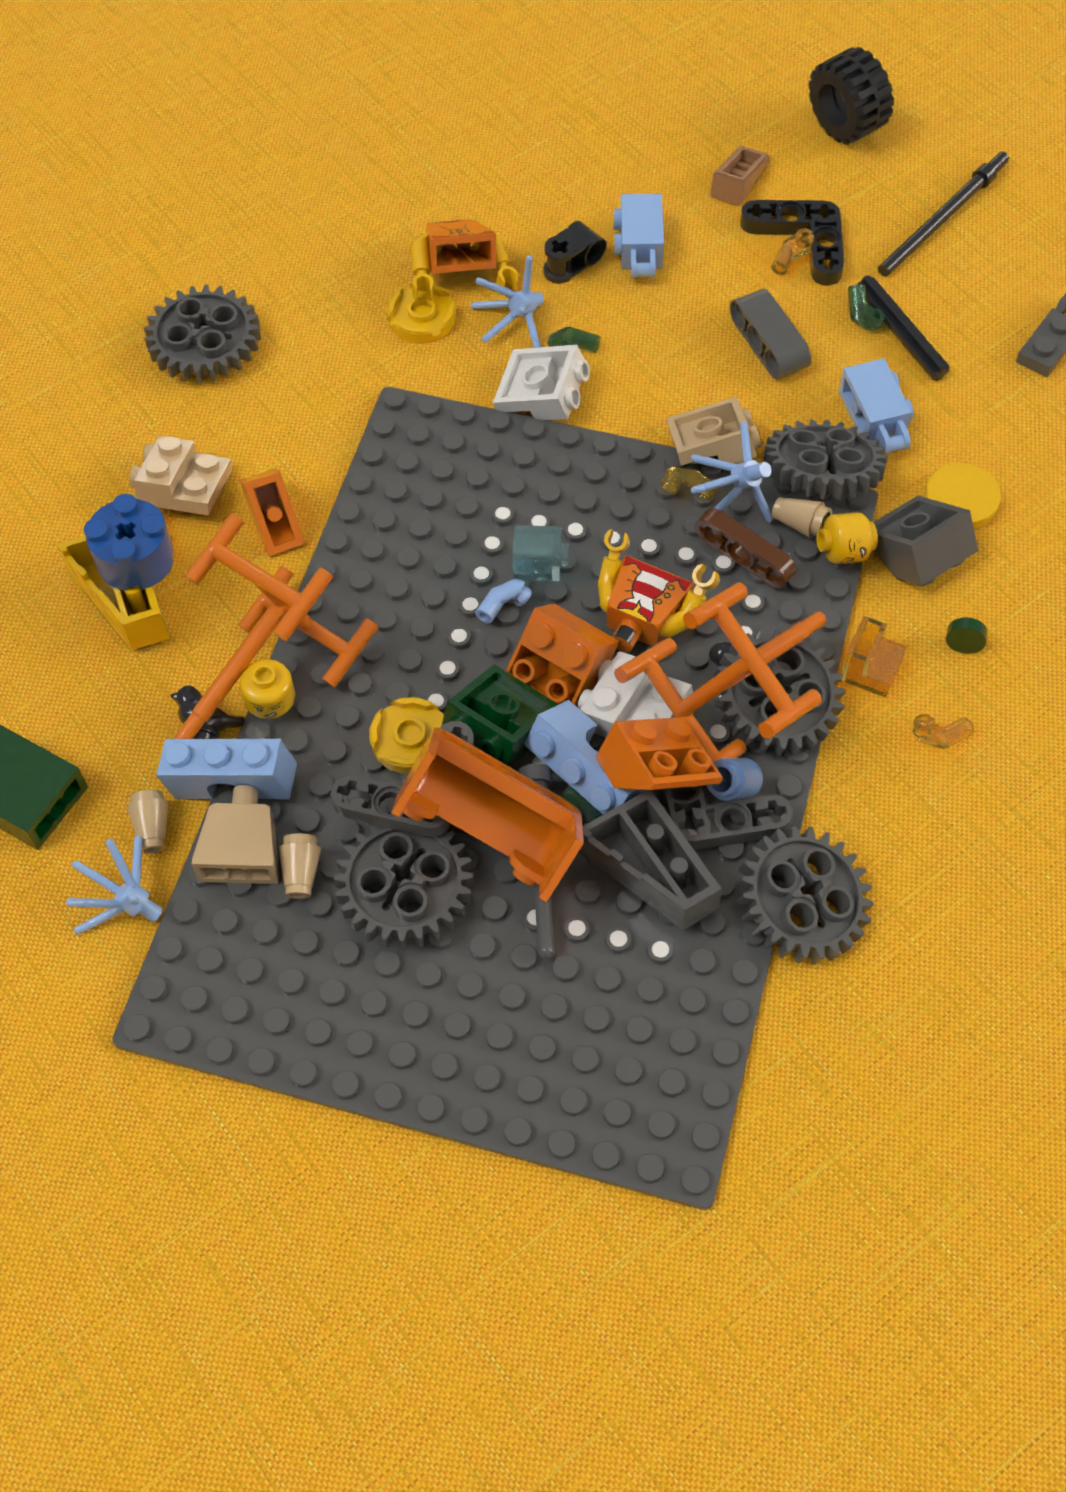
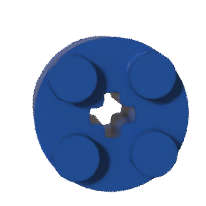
[84,494,173,590]

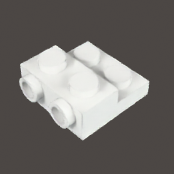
[493,345,590,420]
[578,651,693,738]

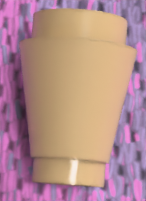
[772,497,832,539]
[127,790,169,854]
[279,833,321,899]

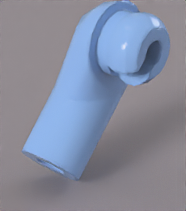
[475,579,532,623]

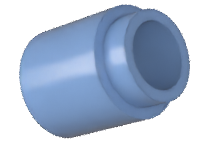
[707,758,763,801]

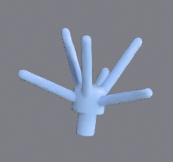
[470,255,544,348]
[691,422,773,522]
[66,836,163,934]

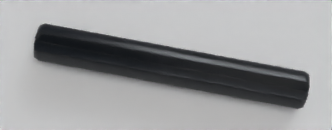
[857,275,950,380]

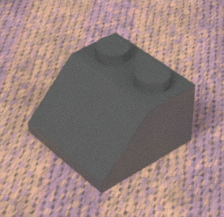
[873,496,979,586]

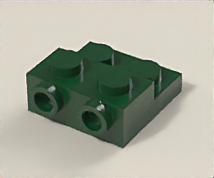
[442,664,559,766]

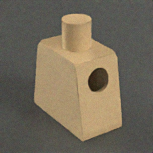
[191,785,280,884]

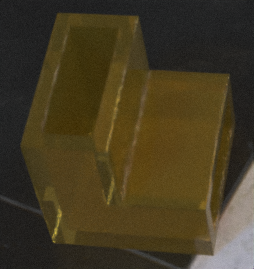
[841,616,907,698]

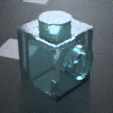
[512,525,569,581]

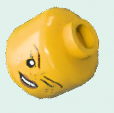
[816,512,878,565]
[239,659,296,719]

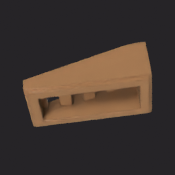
[710,146,770,206]

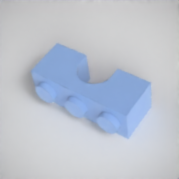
[524,700,646,815]
[156,739,297,799]

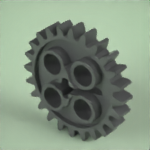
[144,285,261,383]
[763,419,887,500]
[714,627,846,756]
[334,824,474,949]
[735,826,874,964]

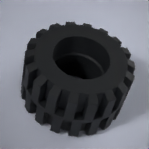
[808,47,894,144]

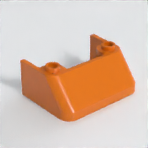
[391,727,584,902]

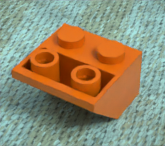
[506,603,620,708]
[596,717,723,790]

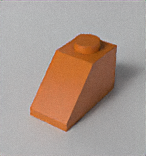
[239,468,305,556]

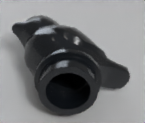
[171,685,245,739]

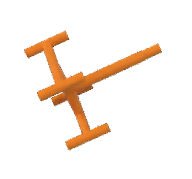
[174,513,379,739]
[614,582,827,787]

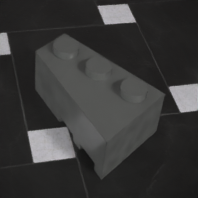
[579,790,722,930]

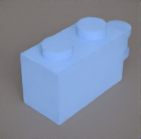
[614,194,664,278]
[839,358,913,454]

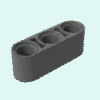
[730,288,811,379]

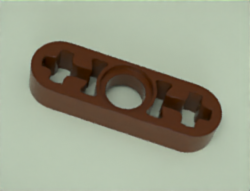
[695,508,796,588]

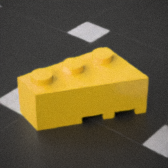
[57,536,170,650]

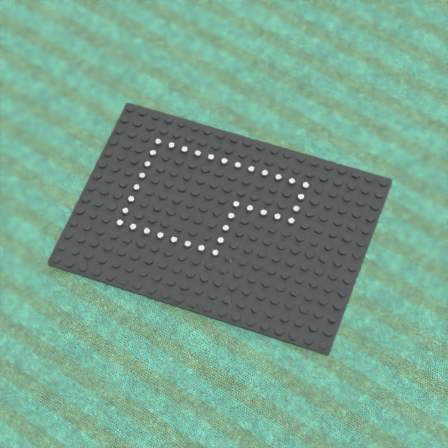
[112,387,878,1210]

